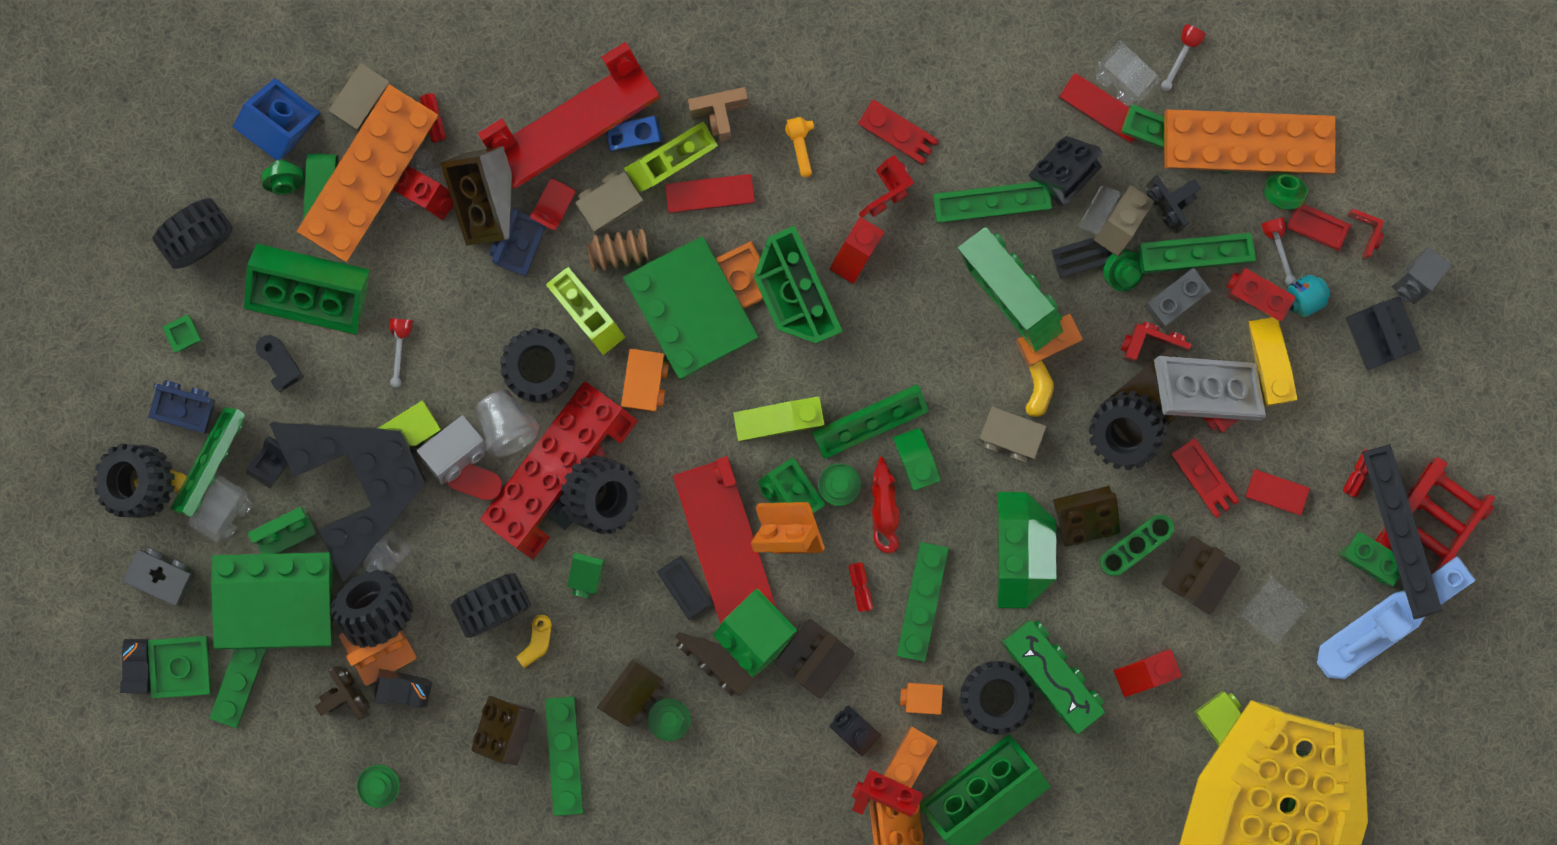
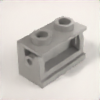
[417,415,487,485]

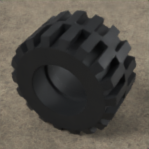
[152,198,233,269]
[500,328,575,403]
[1089,391,1168,470]
[93,444,175,518]
[560,455,641,535]
[331,570,413,648]
[450,573,531,638]
[960,661,1035,735]

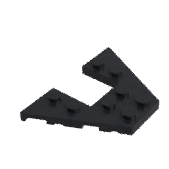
[269,421,426,582]

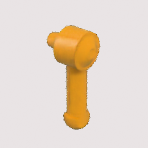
[785,116,815,178]

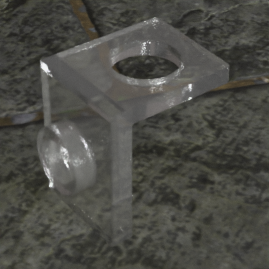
[358,530,413,574]

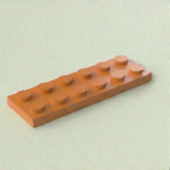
[296,84,439,263]
[1164,109,1335,175]

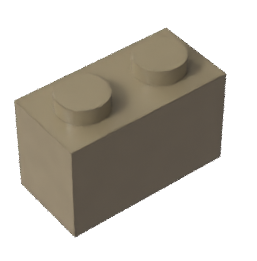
[328,63,392,132]
[575,171,644,235]
[1094,185,1154,256]
[978,406,1046,463]

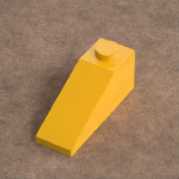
[1248,317,1297,407]

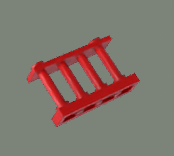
[1375,457,1495,574]

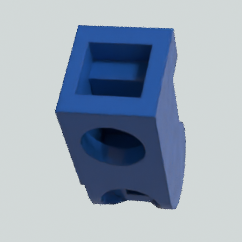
[606,116,664,152]

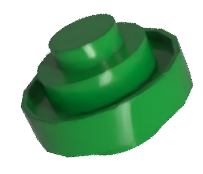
[260,160,304,195]
[1264,174,1308,210]
[1103,248,1144,292]
[818,463,861,506]
[648,698,691,741]
[356,764,401,808]

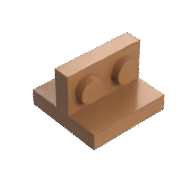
[688,87,748,142]

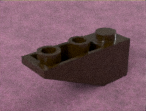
[675,632,763,696]

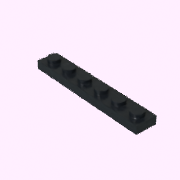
[1362,444,1443,620]

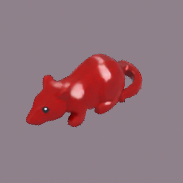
[871,456,900,553]

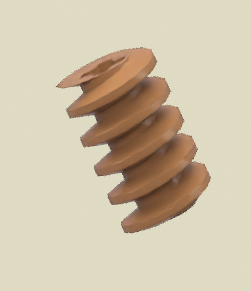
[588,229,649,272]

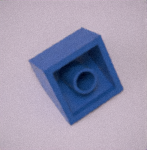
[233,78,321,160]

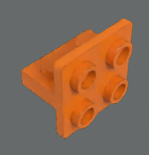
[751,502,825,554]
[339,630,417,686]
[869,799,924,845]

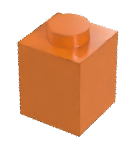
[900,682,943,715]

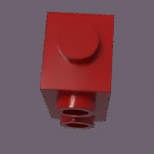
[858,155,914,218]
[392,166,453,221]
[1226,268,1295,321]
[1120,322,1192,362]
[851,769,923,817]

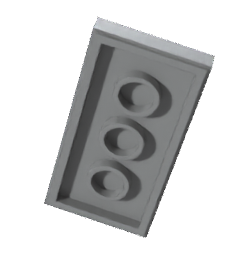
[1154,356,1266,421]

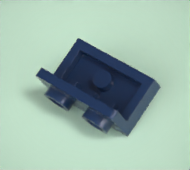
[489,208,546,277]
[148,380,216,433]

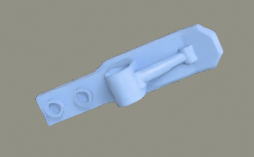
[1317,556,1475,679]

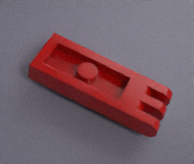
[857,99,939,165]
[1170,438,1240,519]

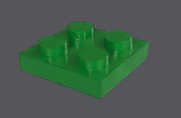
[148,636,212,699]

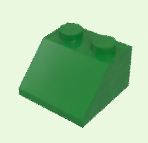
[713,588,798,678]

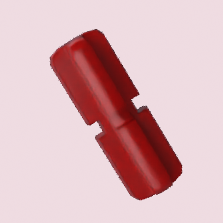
[420,93,446,143]
[1343,449,1369,498]
[848,562,873,612]

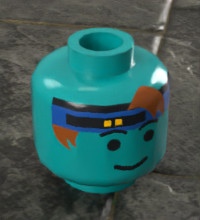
[1287,275,1330,317]

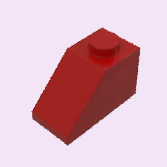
[829,217,885,284]
[1113,649,1182,697]

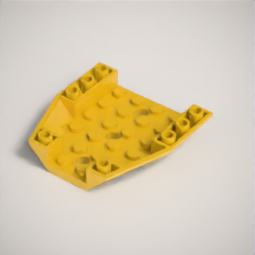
[1179,700,1368,845]

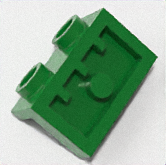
[757,457,825,513]
[248,507,317,554]
[1338,532,1400,587]

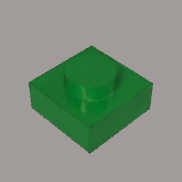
[162,314,202,354]

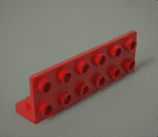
[477,42,660,189]
[480,382,638,560]
[673,456,776,624]

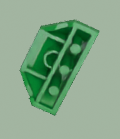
[753,225,843,344]
[997,492,1056,608]

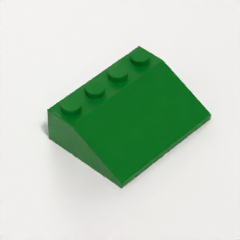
[623,236,759,380]
[211,552,334,650]

